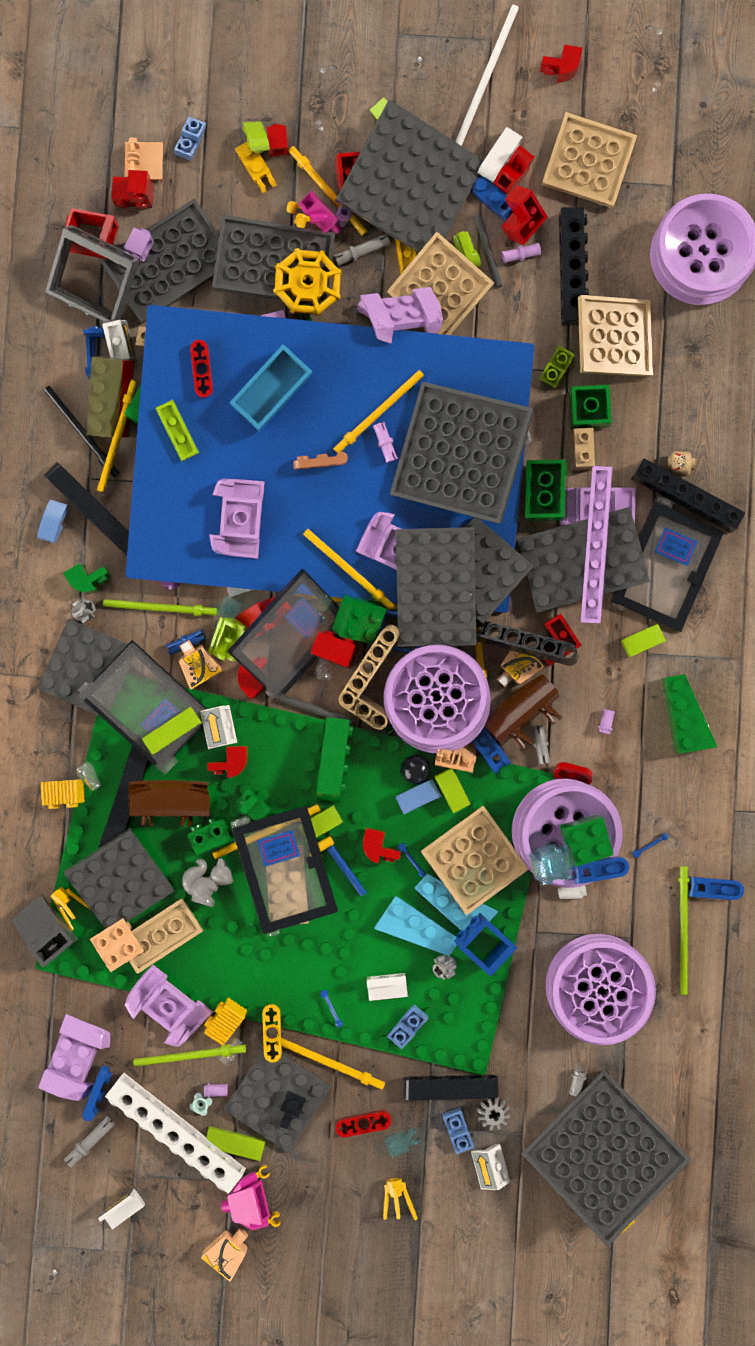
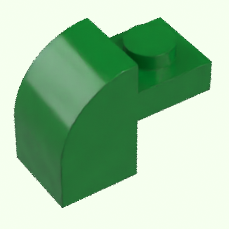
[63,563,111,594]
[235,788,273,821]

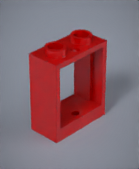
[60,208,119,260]

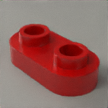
[554,762,593,785]

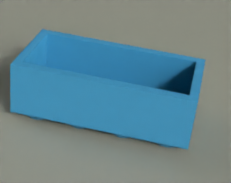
[229,344,312,432]

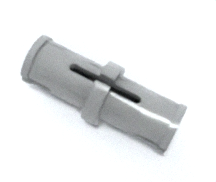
[532,725,551,764]

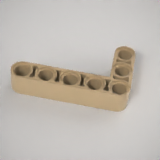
[339,625,399,730]

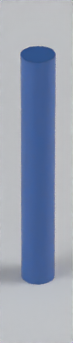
[327,845,367,897]

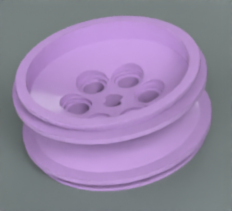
[650,194,755,305]
[384,645,491,753]
[512,779,622,888]
[546,934,656,1045]

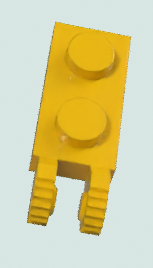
[235,142,277,193]

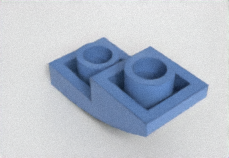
[174,116,206,161]
[37,500,69,543]
[395,779,441,815]
[387,1004,429,1049]
[442,1107,474,1154]

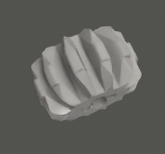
[477,1097,510,1131]

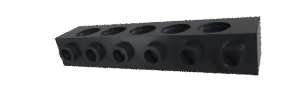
[559,207,589,326]
[631,458,745,533]

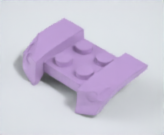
[360,287,443,343]
[209,479,265,559]
[560,488,636,526]
[356,512,401,570]
[125,964,213,1047]
[38,1014,110,1101]

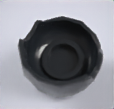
[400,755,431,785]

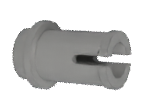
[569,1069,587,1096]

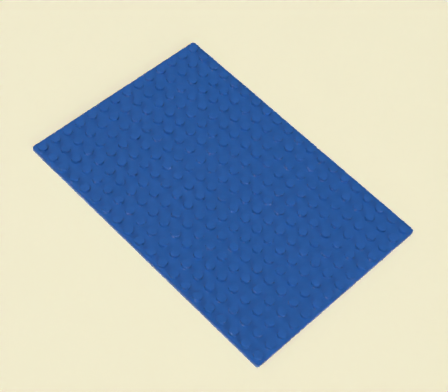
[126,305,534,613]

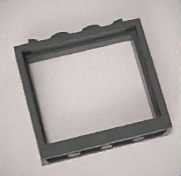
[45,225,140,323]

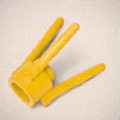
[50,887,92,931]
[383,1178,418,1220]

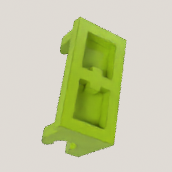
[208,617,247,661]

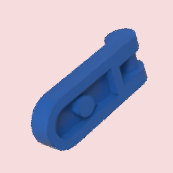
[471,177,513,221]
[472,726,511,774]
[573,856,629,884]
[688,876,744,900]
[83,1065,112,1121]

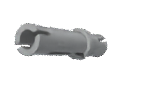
[333,233,390,266]
[64,1116,115,1168]

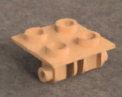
[125,137,163,180]
[435,741,476,773]
[90,919,144,972]

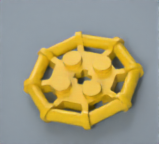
[273,248,342,316]

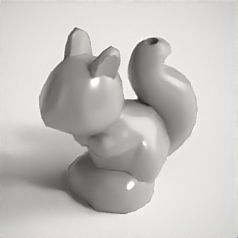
[182,858,233,907]

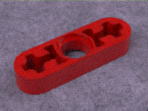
[190,340,213,398]
[336,1110,391,1138]

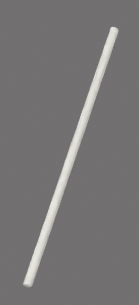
[455,5,519,146]

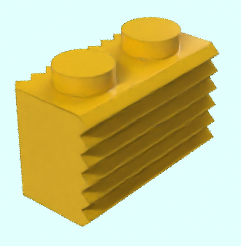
[40,779,85,809]
[204,998,247,1045]

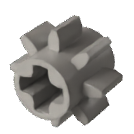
[71,598,96,623]
[433,954,457,980]

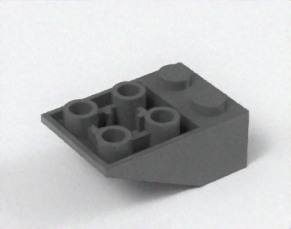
[11,894,78,967]

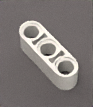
[478,127,523,183]

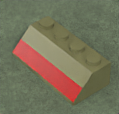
[87,356,134,438]

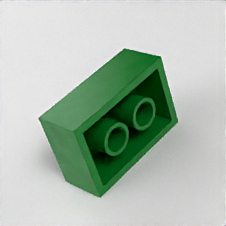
[525,459,568,521]

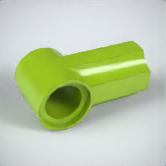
[452,231,481,268]

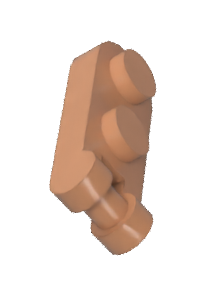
[293,452,348,470]

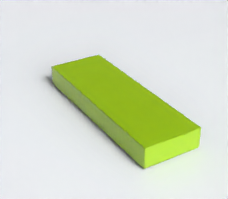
[155,400,199,462]
[142,707,202,755]
[206,1126,266,1161]

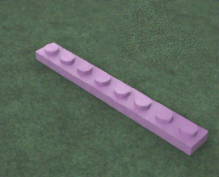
[581,466,613,624]

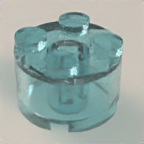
[529,844,573,885]

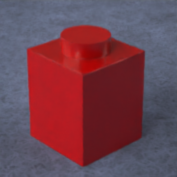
[267,124,289,157]

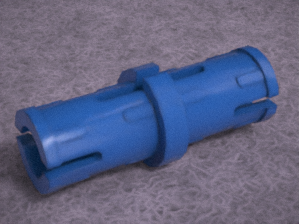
[166,629,206,655]

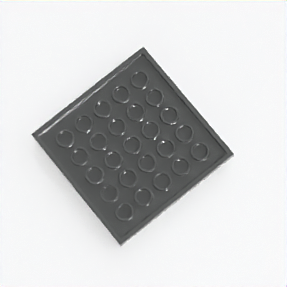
[335,99,484,253]
[390,382,534,524]
[521,1070,691,1247]

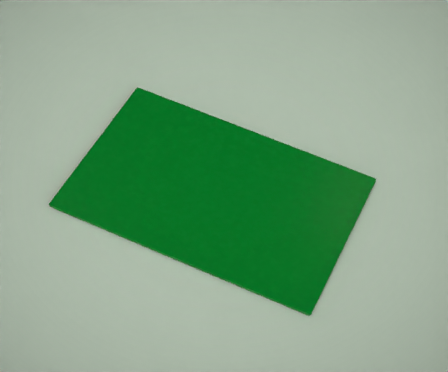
[36,674,554,1075]

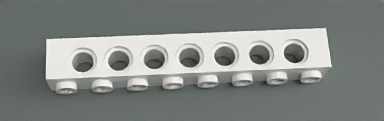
[105,1073,246,1194]

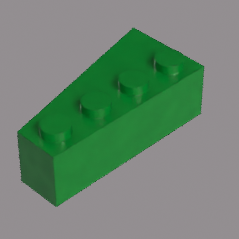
[662,674,718,754]
[316,717,353,803]

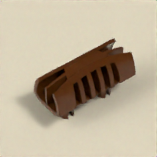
[485,674,562,750]
[128,780,210,827]

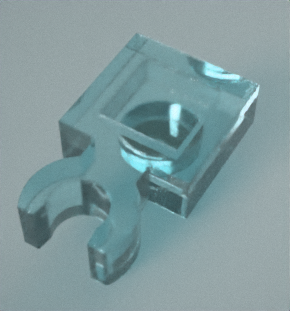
[215,596,243,628]
[384,1128,420,1158]

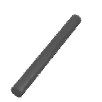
[474,214,502,288]
[280,694,354,726]

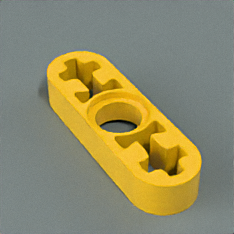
[262,1004,282,1062]

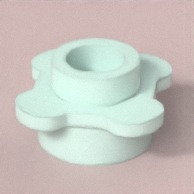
[190,1093,212,1116]

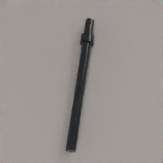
[44,386,120,478]

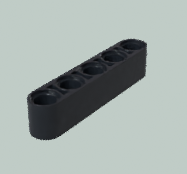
[403,1075,499,1100]

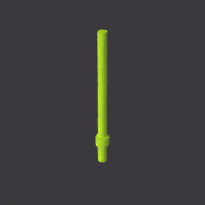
[103,599,218,616]
[133,1044,246,1067]

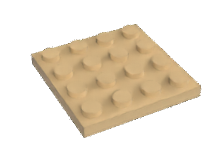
[542,112,637,209]
[387,232,494,335]
[578,295,653,377]
[420,806,529,915]

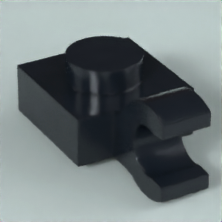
[280,1090,306,1129]

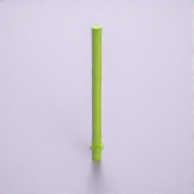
[678,866,690,995]

